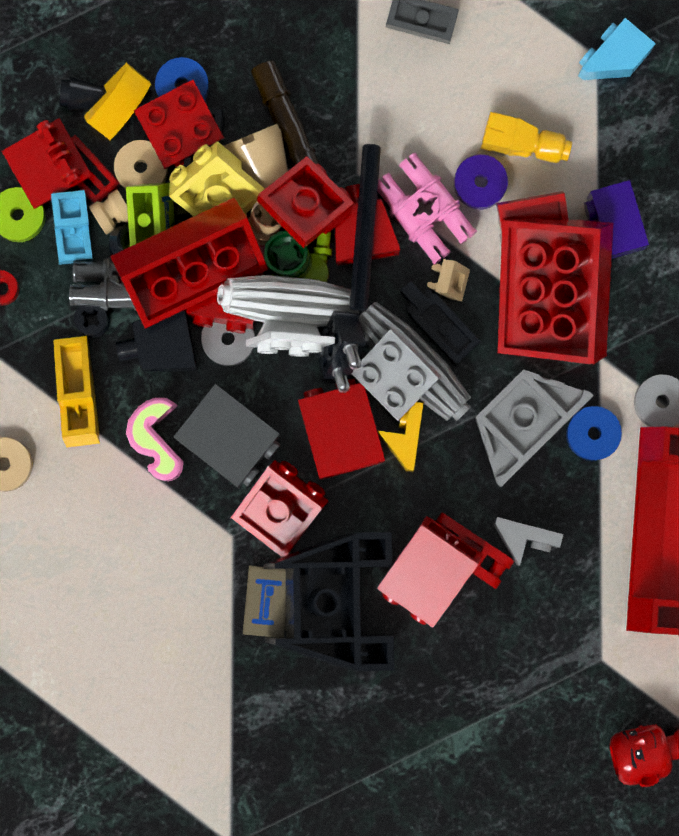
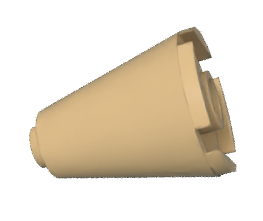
[224,124,288,189]

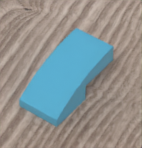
[51,190,93,265]

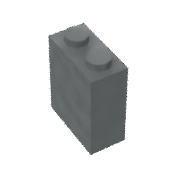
[174,384,281,488]

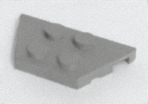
[475,370,594,487]

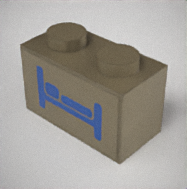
[243,566,286,638]

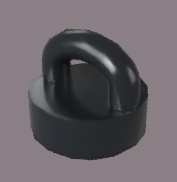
[109,225,130,255]

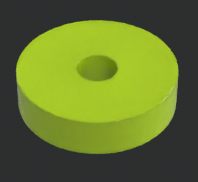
[0,187,46,242]

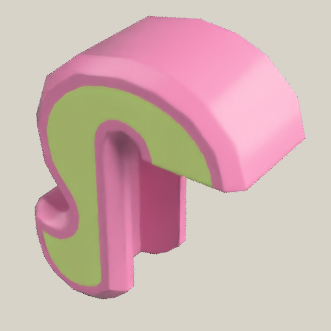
[126,398,184,481]

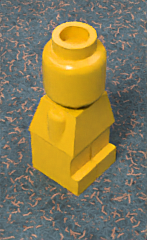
[480,112,572,163]

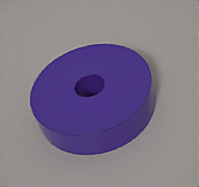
[454,154,508,210]

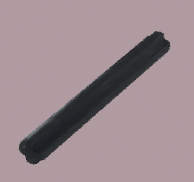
[350,144,381,312]

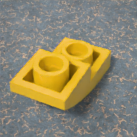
[84,62,151,140]

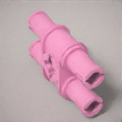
[377,152,477,265]

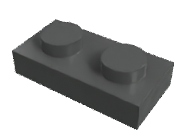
[386,0,459,44]

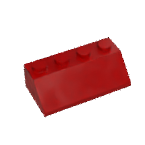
[110,197,268,328]

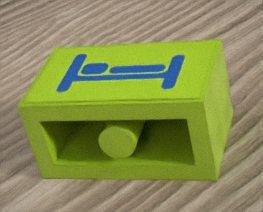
[126,183,174,246]

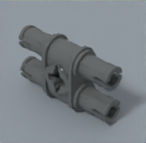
[69,257,136,311]

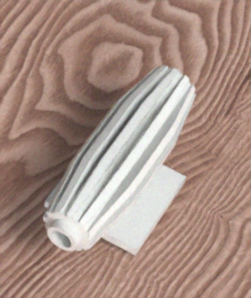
[217,275,359,357]

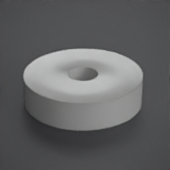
[201,322,255,366]
[634,375,679,427]

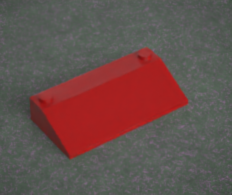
[626,426,679,635]

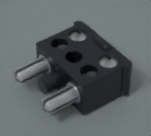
[315,311,366,393]

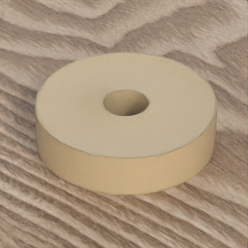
[114,140,168,190]
[0,437,33,492]

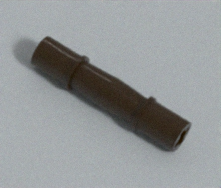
[251,60,320,167]

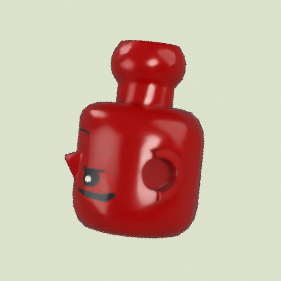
[610,725,679,787]

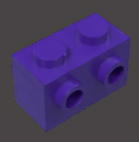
[584,180,649,259]

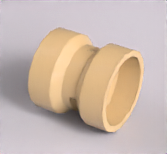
[88,189,128,235]
[248,202,282,245]

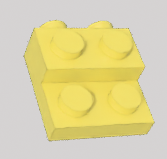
[169,141,265,217]

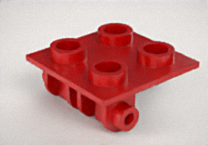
[134,79,224,169]
[2,118,92,209]

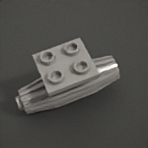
[351,302,471,421]

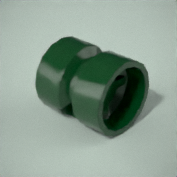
[264,231,312,278]

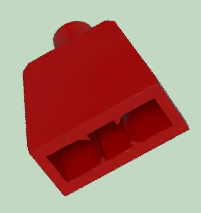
[335,184,400,266]

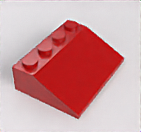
[497,219,613,365]

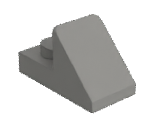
[493,517,563,566]

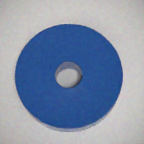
[155,57,209,101]
[566,406,622,461]

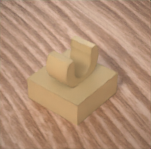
[427,259,470,302]

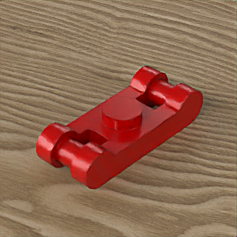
[436,512,515,589]

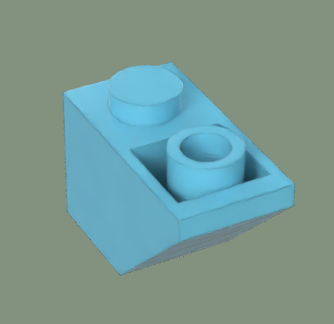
[578,18,656,80]

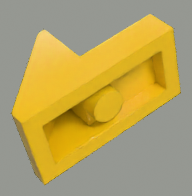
[378,402,423,472]

